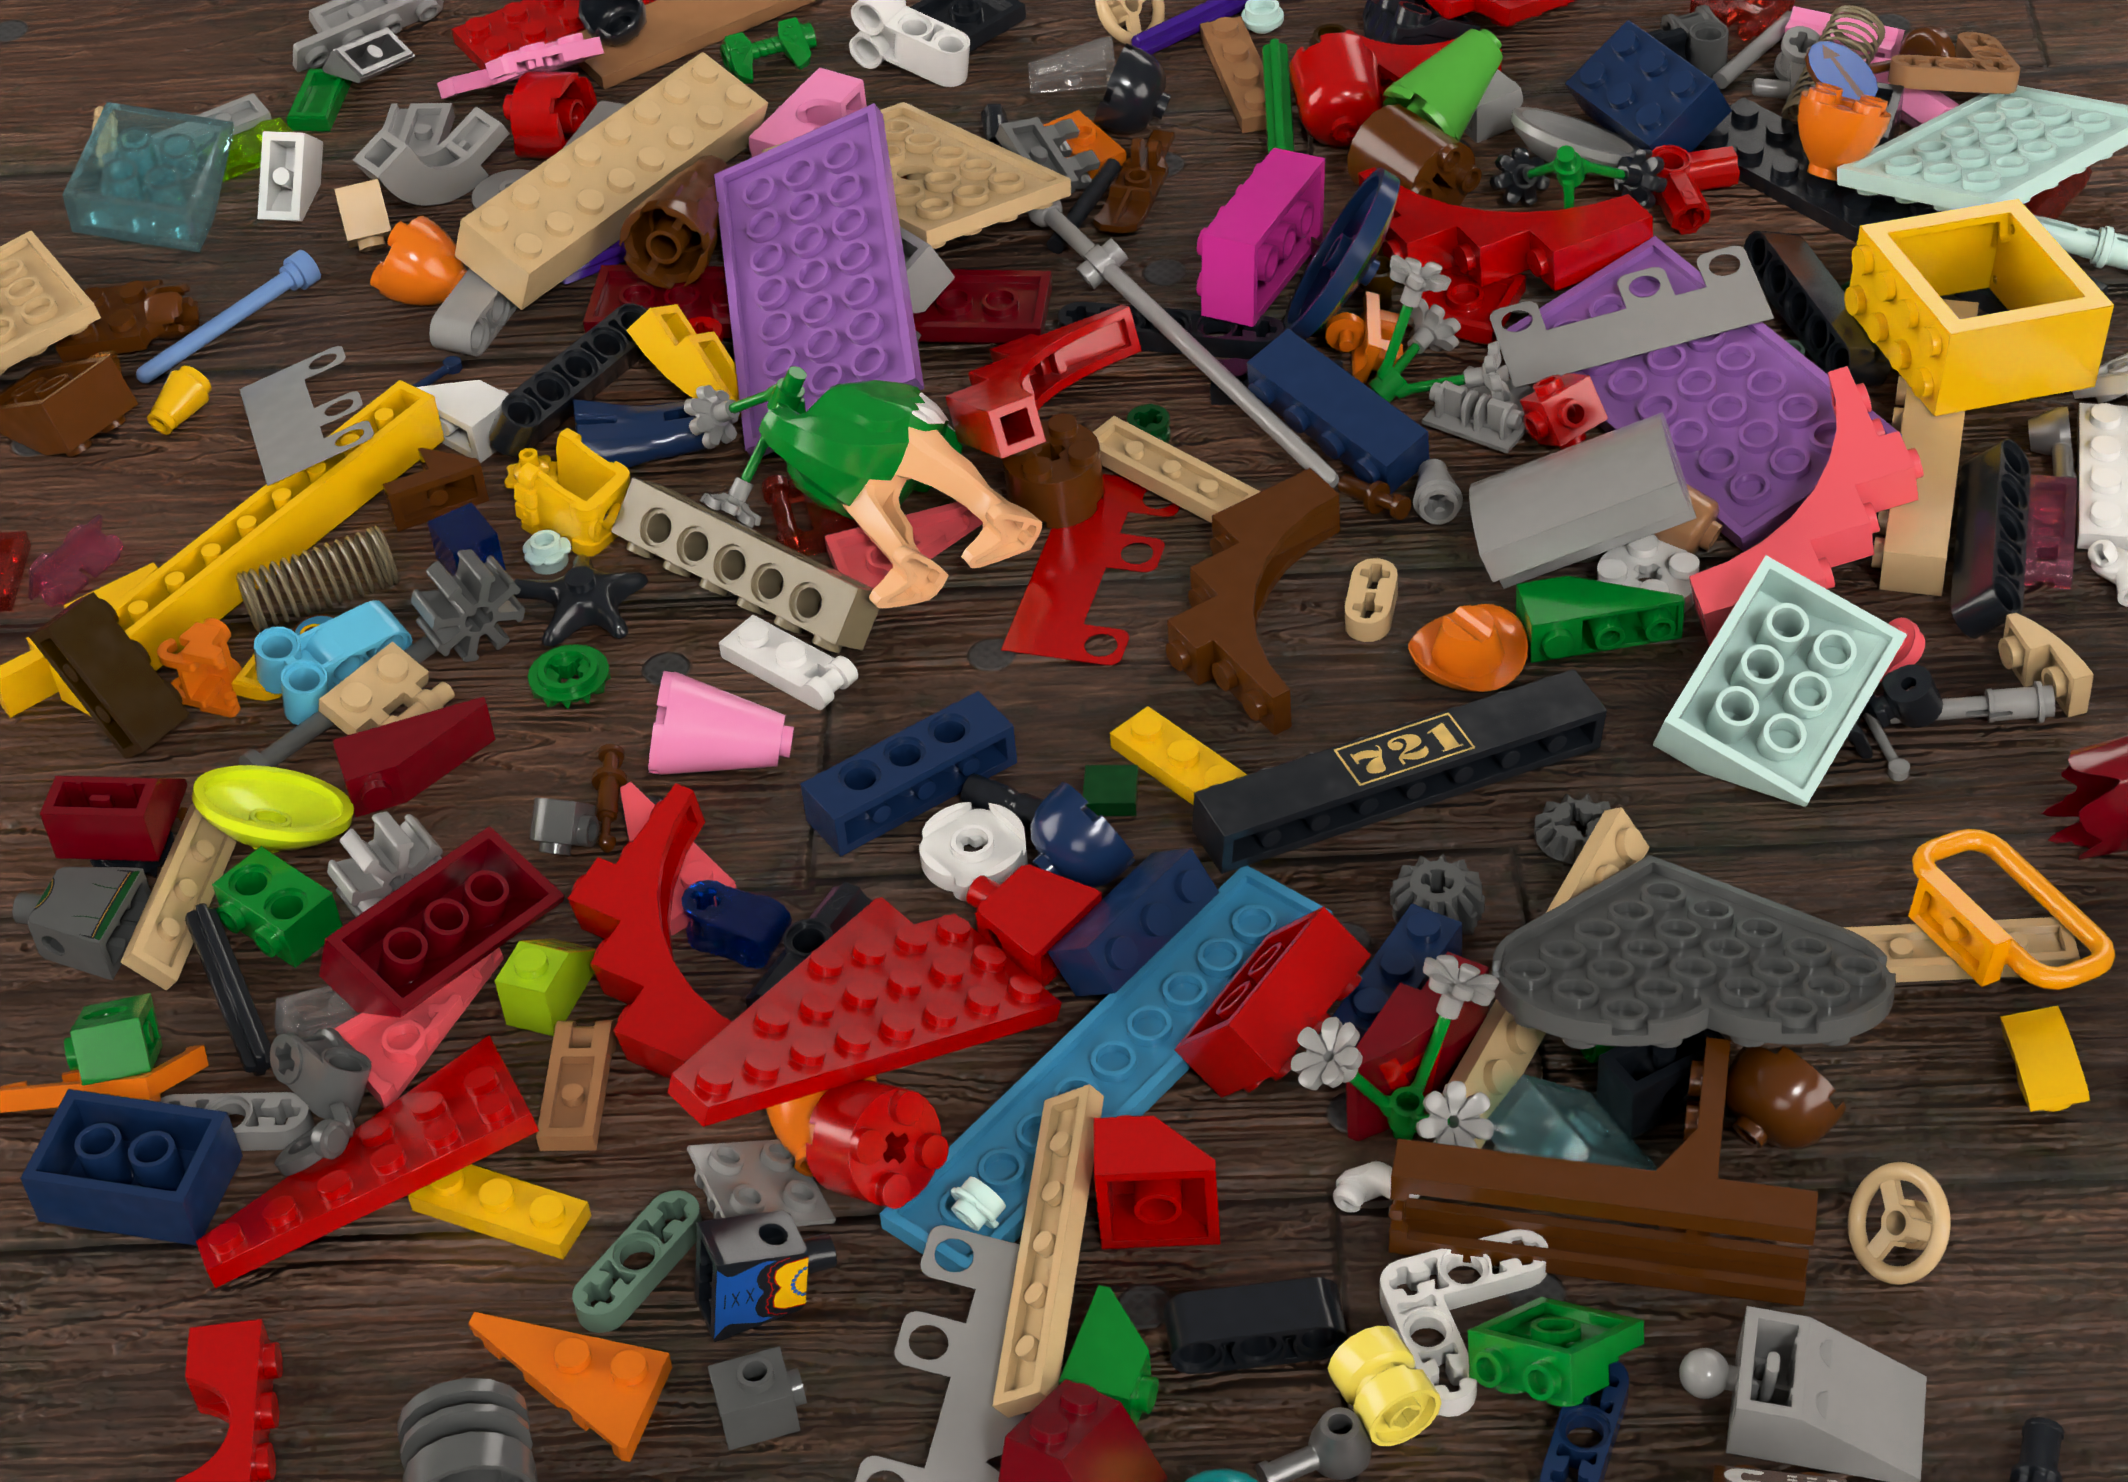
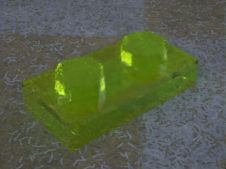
[202,117,293,182]

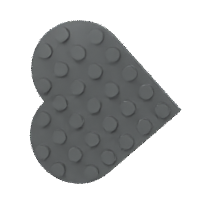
[1492,855,1896,1049]

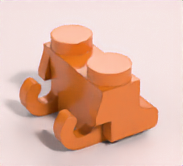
[157,618,242,718]

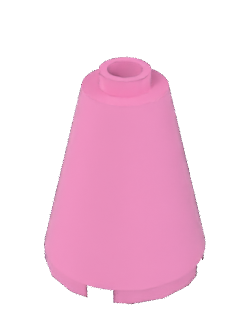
[648,671,794,775]

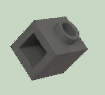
[708,1346,807,1450]

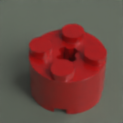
[503,71,597,159]
[806,1080,949,1209]

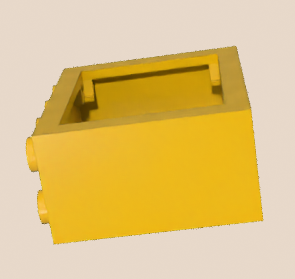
[1844,199,2114,416]

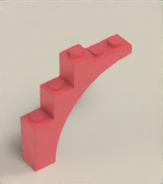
[1689,366,1924,646]

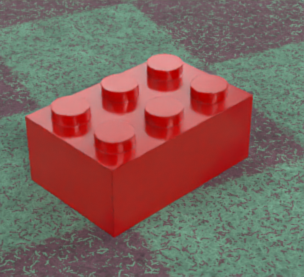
[1174,906,1371,1098]

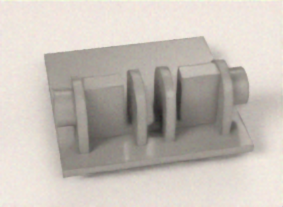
[1422,366,1535,454]
[687,1139,836,1226]

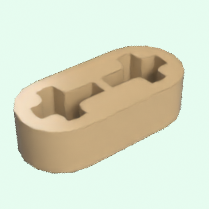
[1345,558,1398,642]

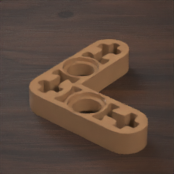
[1888,32,2021,94]

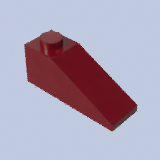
[332,696,496,818]

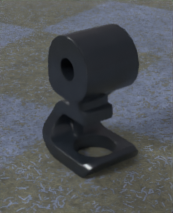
[1848,665,1943,759]

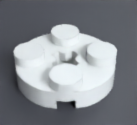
[1597,534,1700,613]
[919,802,1028,902]

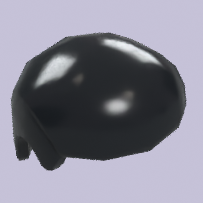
[579,0,647,47]

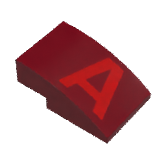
[1346,952,1489,1141]

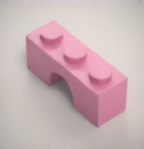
[748,68,867,157]

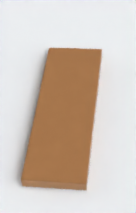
[578,0,817,90]

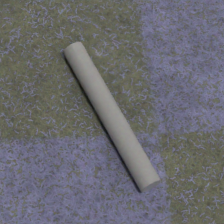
[1712,11,1792,89]

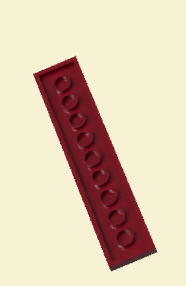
[583,265,1053,344]

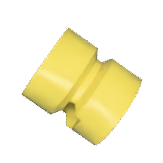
[1328,1326,1441,1446]

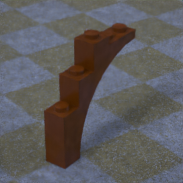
[1166,468,1340,736]

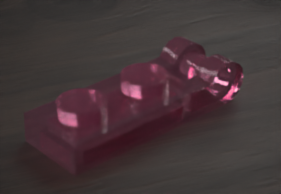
[2024,475,2077,589]

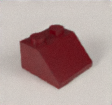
[998,1379,1168,1482]

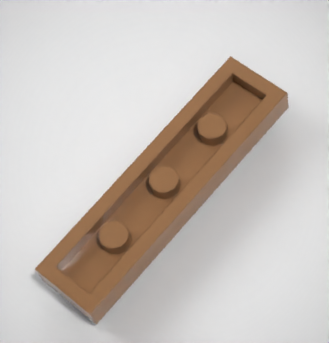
[1200,16,1266,134]

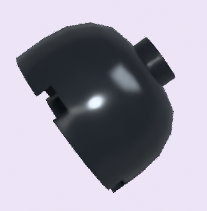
[1093,43,1171,135]

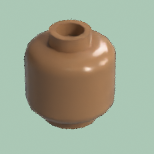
[1654,484,1723,554]

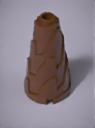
[619,155,729,289]

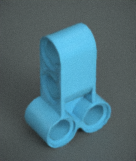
[254,600,413,725]

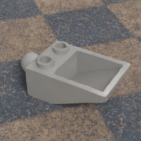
[1679,1306,1927,1482]

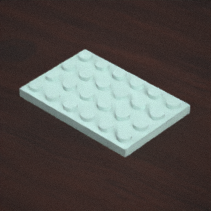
[1837,85,2128,212]

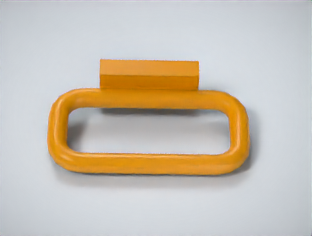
[1908,828,2115,990]

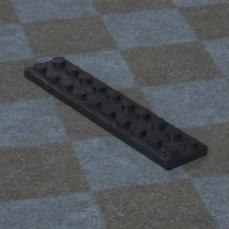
[1692,97,2108,314]

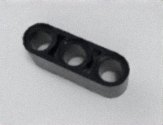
[1164,1277,1348,1374]

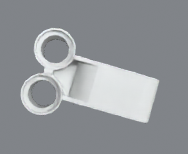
[849,0,970,87]

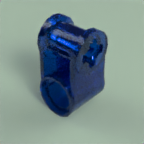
[682,880,792,969]

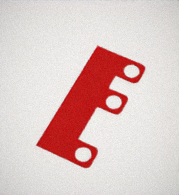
[1001,474,1180,665]

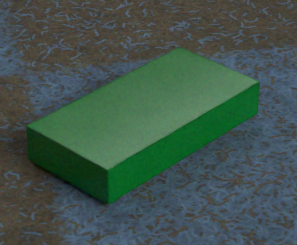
[286,69,352,131]

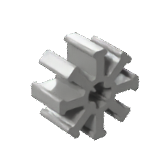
[327,811,443,917]

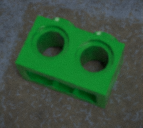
[212,846,343,968]

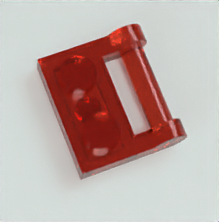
[761,475,860,556]

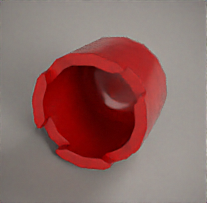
[1290,32,1383,147]

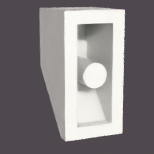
[257,131,323,222]
[416,380,509,463]

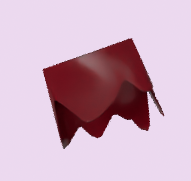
[2041,736,2128,860]

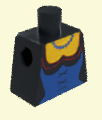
[695,1210,837,1342]

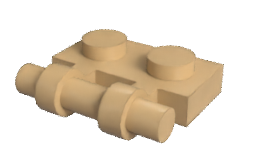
[318,641,455,735]

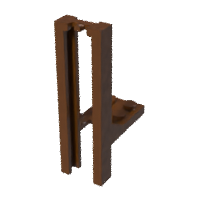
[1388,1037,1818,1306]

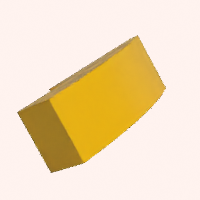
[627,304,741,417]

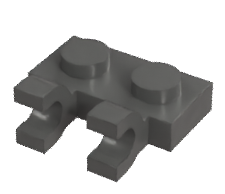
[995,117,1101,193]

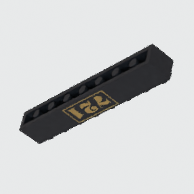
[1192,669,1607,874]

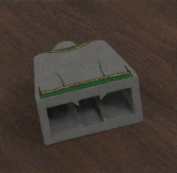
[12,867,151,980]

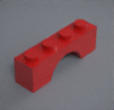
[175,1319,283,1482]

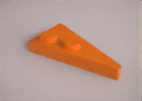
[0,1045,209,1113]
[468,1312,673,1462]

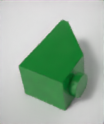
[1058,1285,1159,1427]

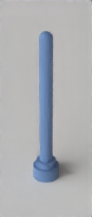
[136,250,321,383]

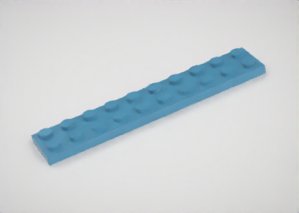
[880,865,1333,1272]

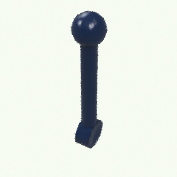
[412,356,462,387]

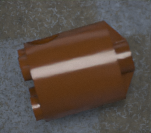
[1347,104,1482,206]

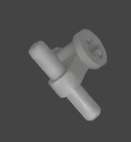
[1752,26,1820,105]

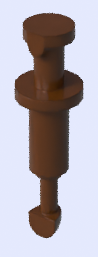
[1330,466,1411,520]
[591,744,627,853]

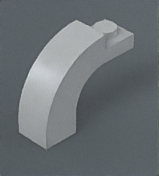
[353,106,510,206]

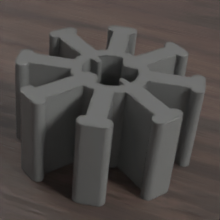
[411,549,525,662]

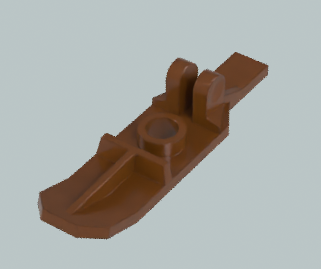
[1093,130,1175,233]

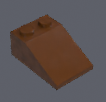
[0,356,138,457]

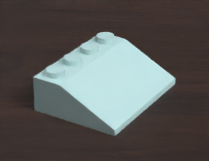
[1653,555,1907,807]

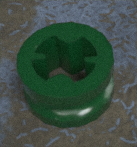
[1127,404,1171,443]

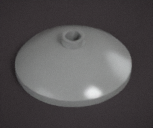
[1510,107,1640,175]

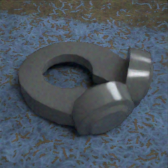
[274,1101,355,1176]

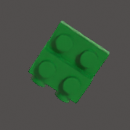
[1468,1297,1644,1407]

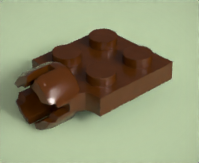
[56,279,200,362]

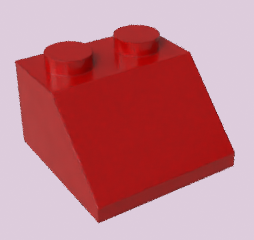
[1094,1115,1221,1249]

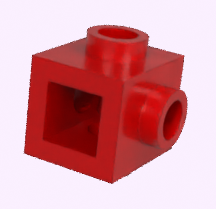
[1519,373,1608,449]

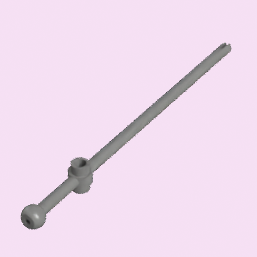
[1028,200,1339,488]

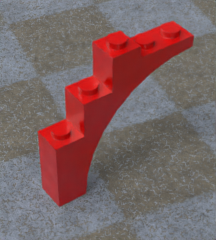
[1358,167,1653,291]
[945,305,1142,459]
[568,783,732,1079]

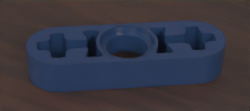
[1540,1361,1629,1482]

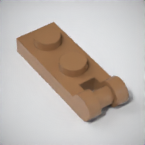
[536,1020,617,1151]

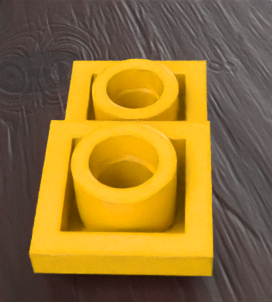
[2000,1006,2090,1112]

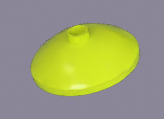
[192,765,354,853]

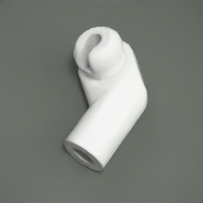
[2087,539,2128,607]
[1333,1161,1420,1213]

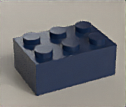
[1565,20,1732,152]
[20,1089,243,1246]

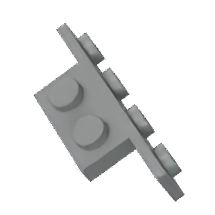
[293,0,444,72]

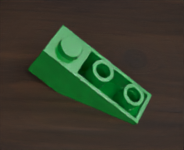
[1516,576,1685,663]

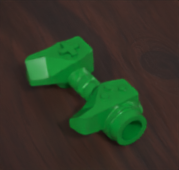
[720,17,817,84]

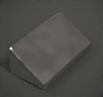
[322,27,415,83]

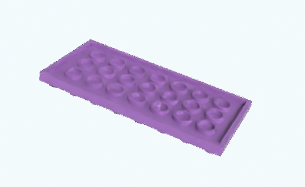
[714,103,924,456]
[1506,236,1902,552]

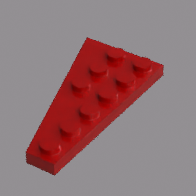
[196,1035,539,1288]

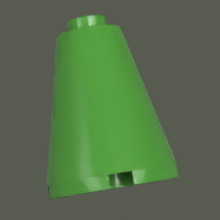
[1383,29,1503,141]

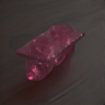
[28,514,123,607]

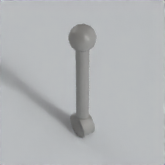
[1863,713,1910,781]

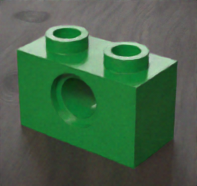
[64,993,163,1086]

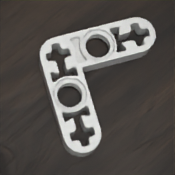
[1380,1229,1548,1417]

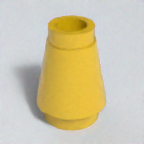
[147,366,212,435]

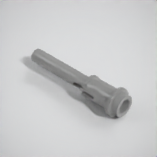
[1879,681,2055,724]

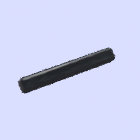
[185,903,272,1077]

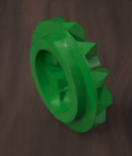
[528,644,611,709]

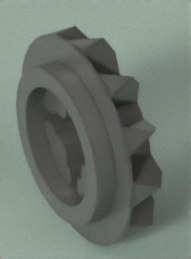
[1534,793,1611,864]

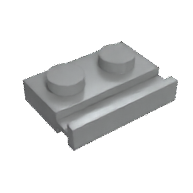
[383,103,455,153]

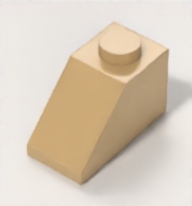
[334,179,392,252]

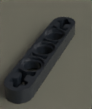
[1058,301,1284,359]

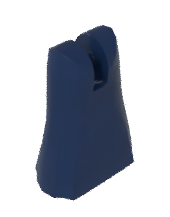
[573,399,708,468]

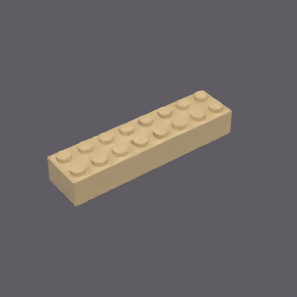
[455,52,768,310]

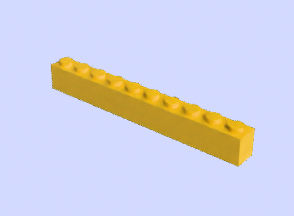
[47,380,445,717]

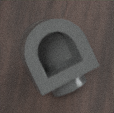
[529,798,599,856]

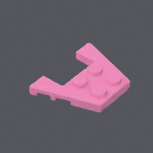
[437,33,604,99]

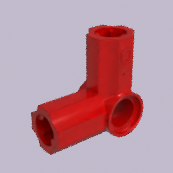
[1652,145,1740,235]

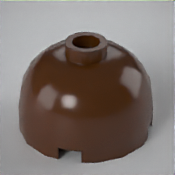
[1725,1044,1846,1150]

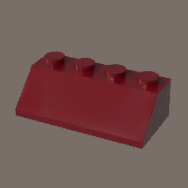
[319,826,565,1018]

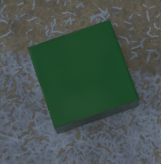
[1083,765,1139,816]

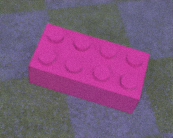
[1196,148,1325,327]

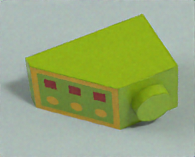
[495,938,596,1037]

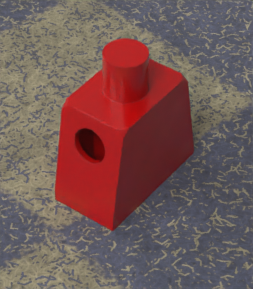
[966,864,1102,987]

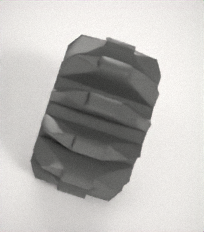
[1390,853,1485,935]

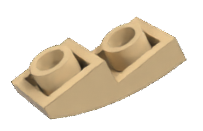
[1998,613,2094,717]

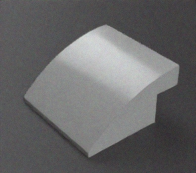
[1469,412,1697,589]

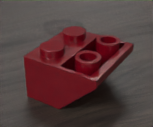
[40,776,188,861]

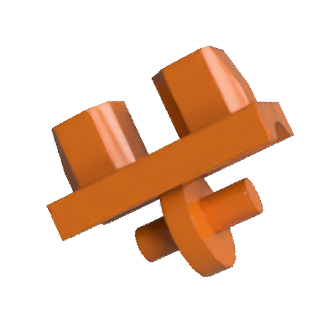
[1325,291,1403,383]

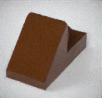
[383,448,489,532]

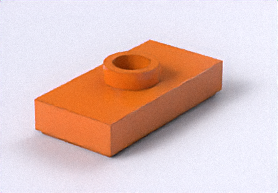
[1044,110,1127,179]

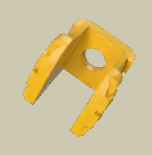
[514,428,630,557]

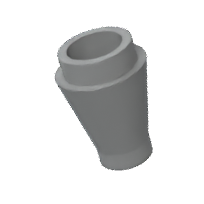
[1413,459,1463,524]

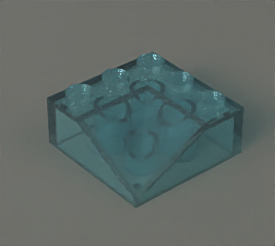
[62,102,234,253]

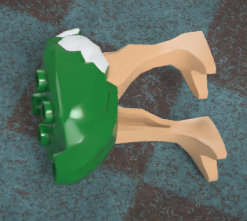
[758,380,1042,608]

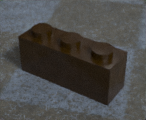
[29,592,189,759]

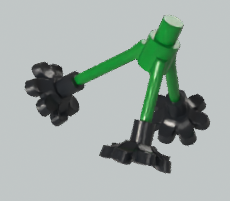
[1490,145,1667,209]

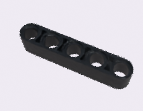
[1743,231,1891,386]
[489,303,648,457]
[1951,439,2031,639]

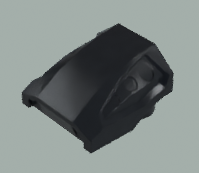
[1363,0,1480,45]

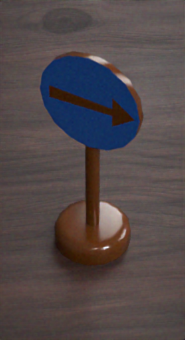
[1805,26,1956,100]

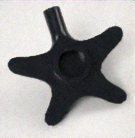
[513,554,648,647]

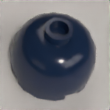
[1031,781,1136,888]

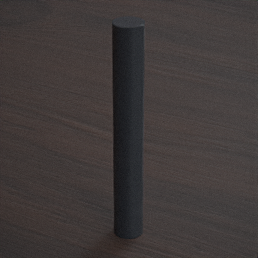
[1047,158,1121,254]

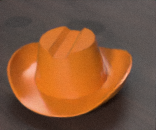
[1408,604,1528,692]

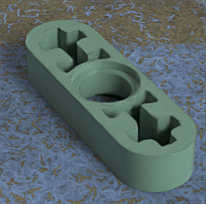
[572,1190,703,1333]

